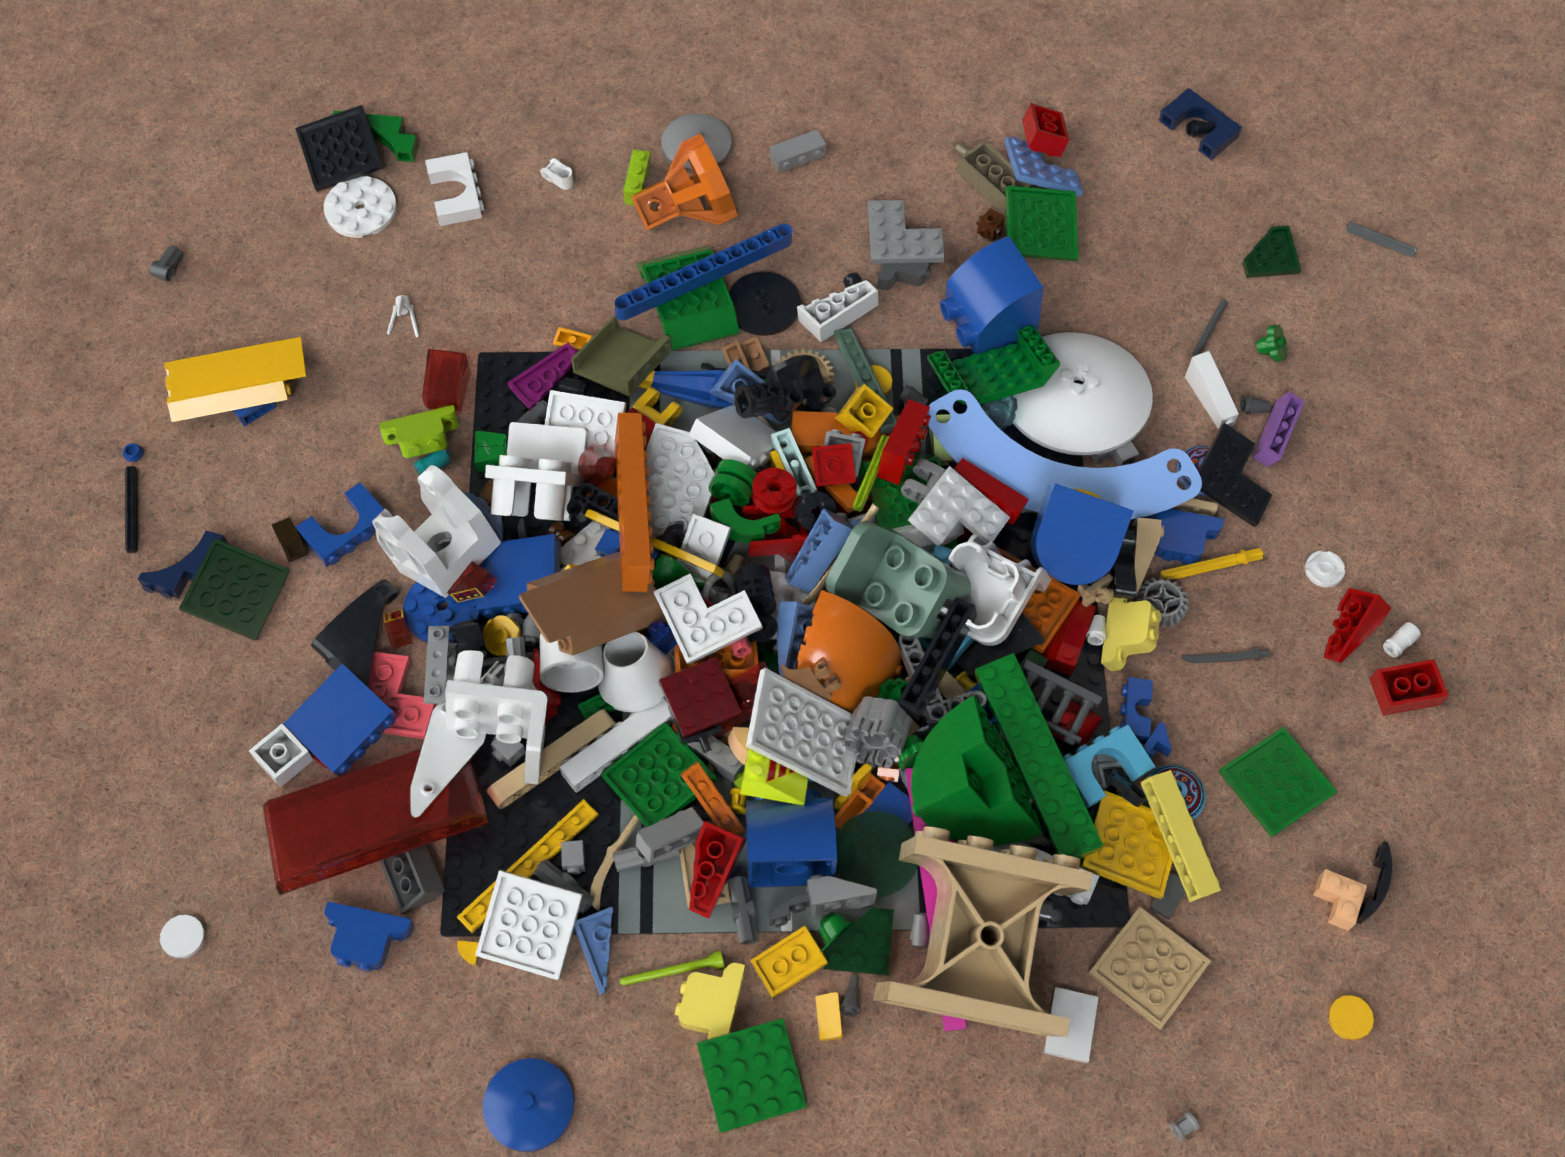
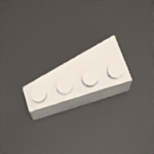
[797,280,879,342]

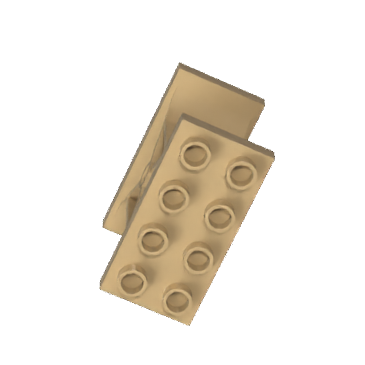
[873,827,1093,1037]

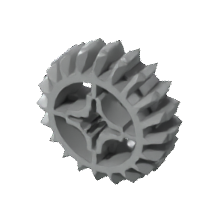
[1135,576,1189,629]

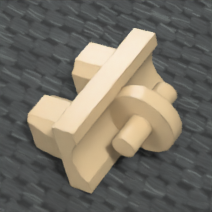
[1077,574,1113,607]

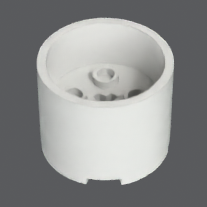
[540,634,603,692]

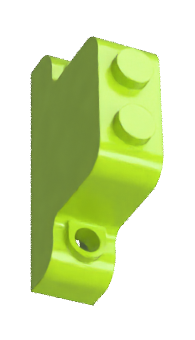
[379,405,459,458]

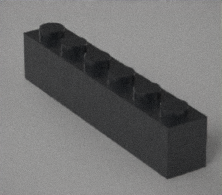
[898,597,977,720]

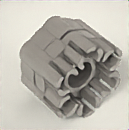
[842,696,912,768]

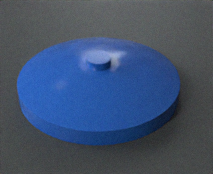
[483,1058,574,1152]

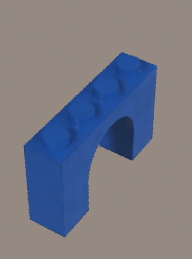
[296,483,384,567]

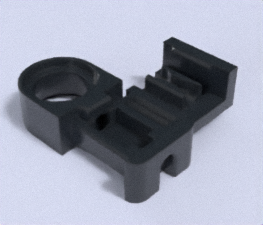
[1106,767,1147,807]

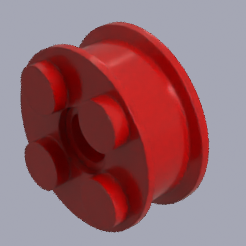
[752,467,797,514]

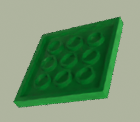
[1005,186,1079,261]
[600,722,717,827]
[1218,727,1338,838]
[696,1018,807,1133]

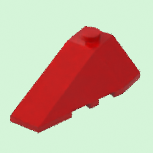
[1324,588,1391,663]
[1037,600,1096,676]
[689,821,747,919]

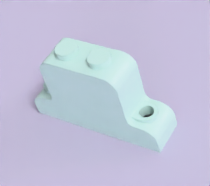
[771,428,817,496]

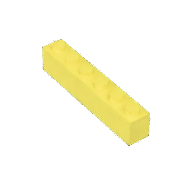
[1140,770,1221,902]

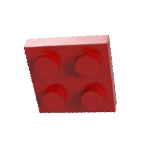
[812,443,856,488]

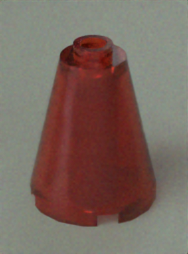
[578,446,616,485]

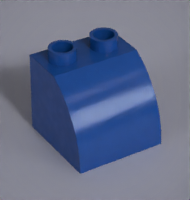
[940,236,1044,354]
[746,790,837,888]

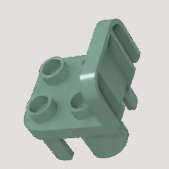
[826,521,971,640]

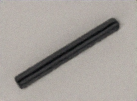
[125,466,137,553]

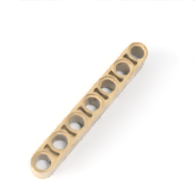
[487,709,616,809]

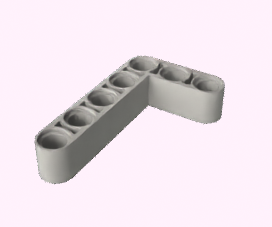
[898,634,986,724]

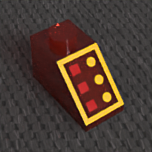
[447,561,497,602]
[383,608,412,649]

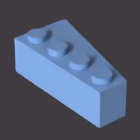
[710,360,789,424]

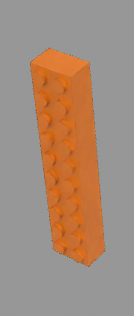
[615,413,654,592]

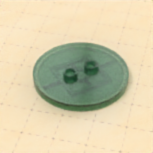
[836,811,918,898]

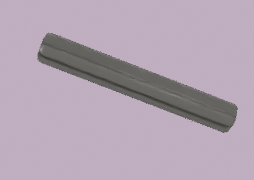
[1347,222,1417,258]

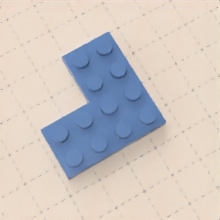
[1004,136,1084,197]

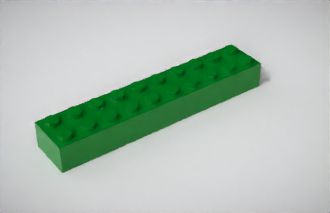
[975,653,1104,859]

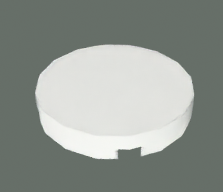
[1305,550,1345,588]
[160,915,205,959]

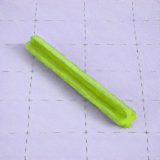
[852,435,889,512]

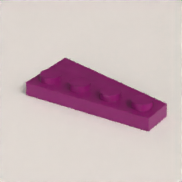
[508,343,577,410]

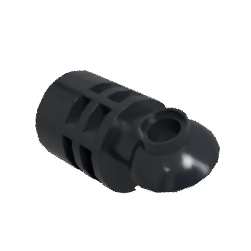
[733,564,778,644]

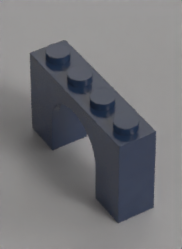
[1159,88,1242,161]

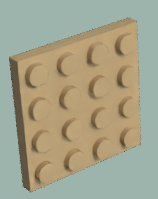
[1089,907,1211,1030]

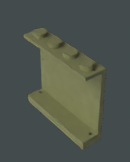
[571,315,671,396]

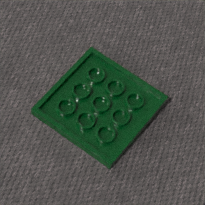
[179,538,290,641]

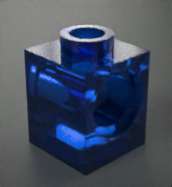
[646,618,678,655]

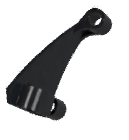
[311,579,400,687]

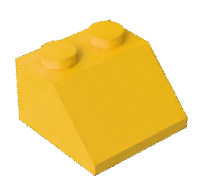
[835,384,894,438]

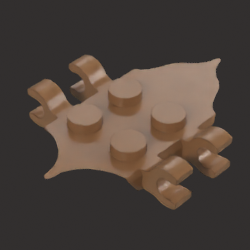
[781,660,842,702]

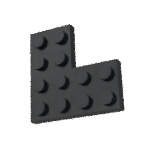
[1198,423,1272,527]

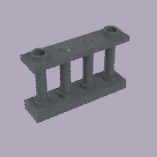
[1023,660,1102,745]

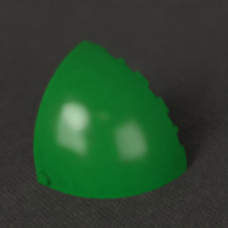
[911,696,1043,845]

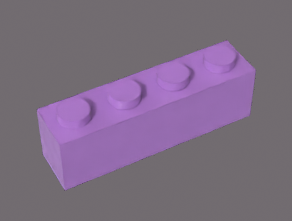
[1252,392,1305,467]

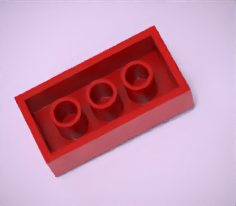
[877,399,931,485]

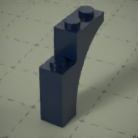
[138,530,228,599]

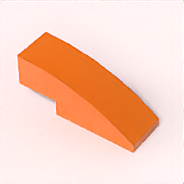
[834,774,886,836]

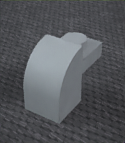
[1092,441,1139,466]

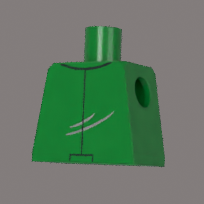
[474,431,508,472]

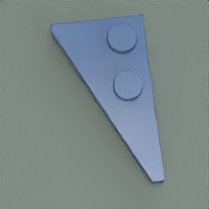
[574,907,613,995]

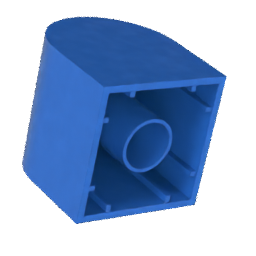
[1030,483,1134,585]

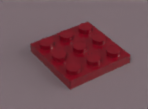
[658,657,742,738]

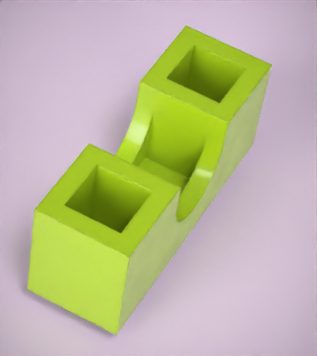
[623,149,651,205]

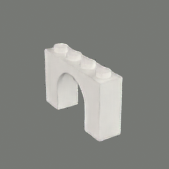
[425,152,484,226]

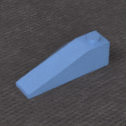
[777,601,814,676]

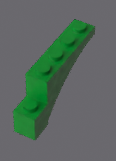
[332,111,418,162]

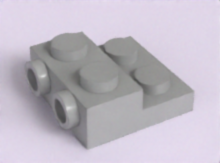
[824,429,865,478]

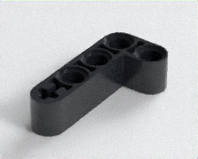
[567,483,619,523]
[1111,530,1137,599]

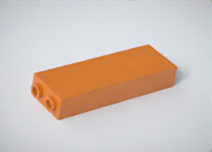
[791,411,900,458]

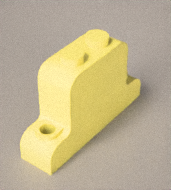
[1101,593,1161,671]
[675,963,745,1039]

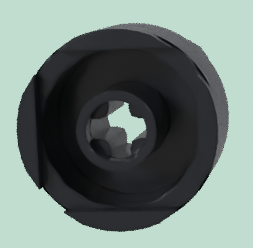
[792,489,837,531]
[450,618,488,658]

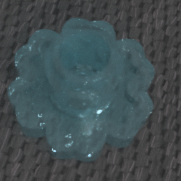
[983,396,1018,430]

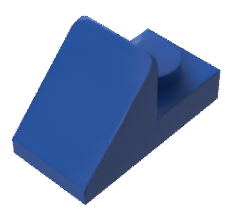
[1143,721,1172,759]

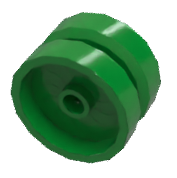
[708,459,757,507]

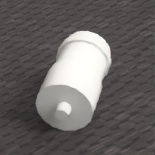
[1383,622,1421,658]

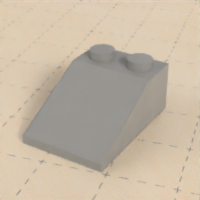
[806,875,877,917]

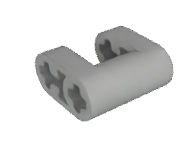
[901,459,946,504]

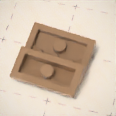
[721,336,771,371]

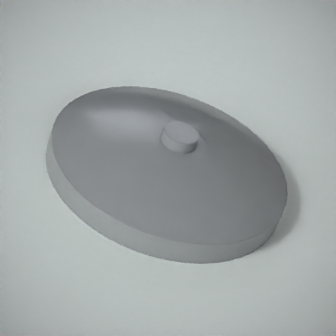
[662,114,732,172]

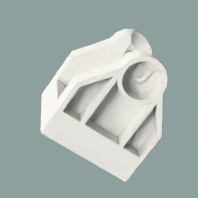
[372,465,501,598]

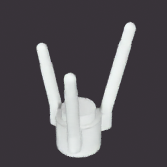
[387,295,419,338]

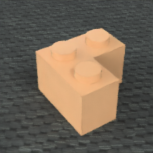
[1313,869,1367,931]

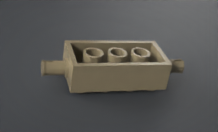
[954,140,1033,215]

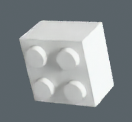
[249,724,313,788]

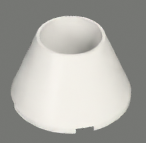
[598,632,675,712]

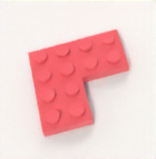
[368,652,436,739]

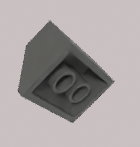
[379,835,445,915]

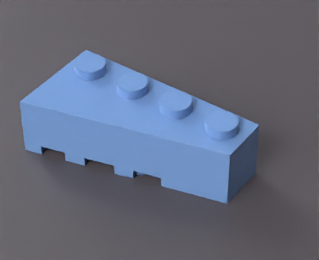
[785,508,853,594]

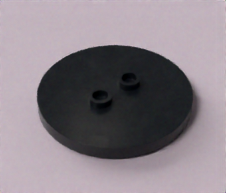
[729,272,800,336]

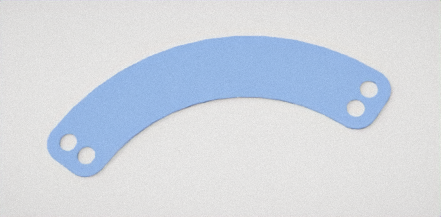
[928,390,1202,519]

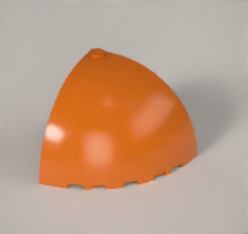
[797,590,903,714]

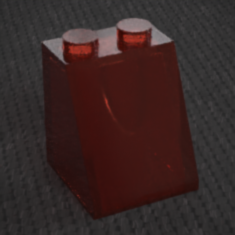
[422,349,471,411]

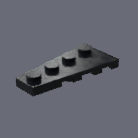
[956,613,1046,677]

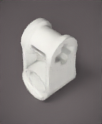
[540,158,574,190]

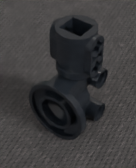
[734,355,836,422]

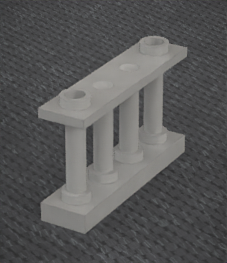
[424,626,457,706]

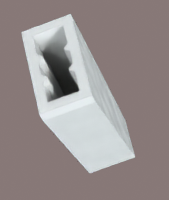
[1185,351,1239,430]

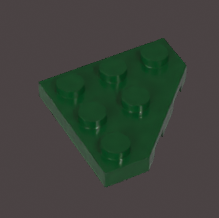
[1243,226,1301,278]
[823,907,894,976]

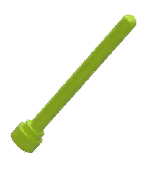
[620,950,725,986]

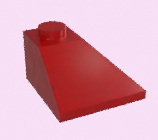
[1050,701,1102,748]

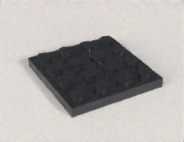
[295,105,384,192]

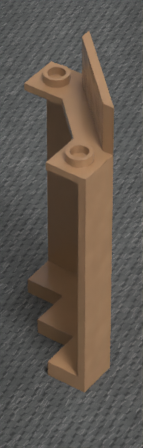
[519,551,666,655]

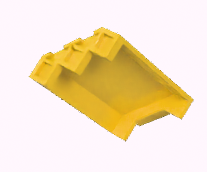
[164,337,306,422]

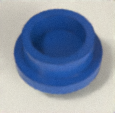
[123,443,143,462]

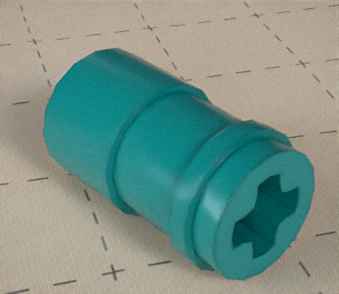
[413,449,451,475]

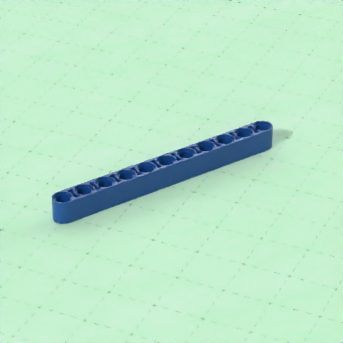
[614,224,793,321]

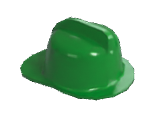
[819,912,854,953]

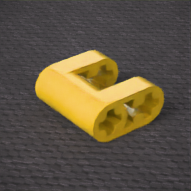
[633,387,683,427]

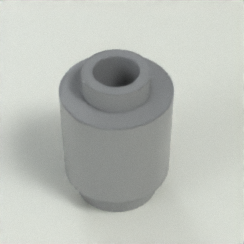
[521,615,541,646]

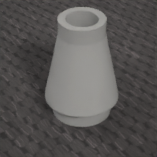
[909,913,930,946]

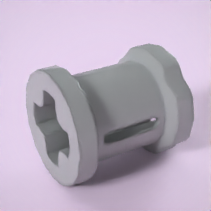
[1169,1111,1200,1142]

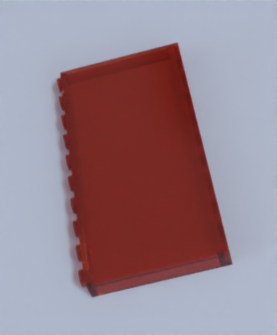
[263,749,489,895]

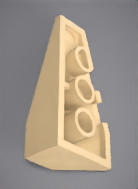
[1130,518,1164,596]

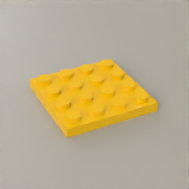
[1080,790,1173,899]

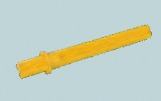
[1160,548,1264,581]

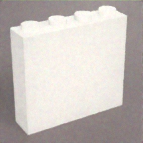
[689,404,787,470]

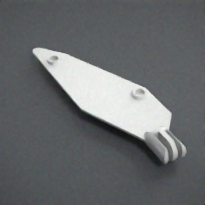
[411,660,505,817]

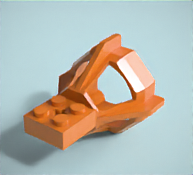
[630,134,738,230]

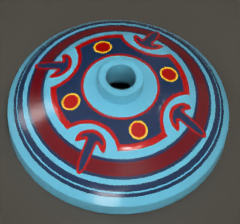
[1143,765,1206,820]

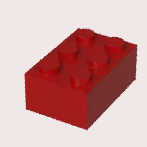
[1022,103,1069,158]
[1370,659,1449,716]

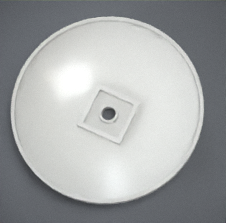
[1002,332,1153,455]

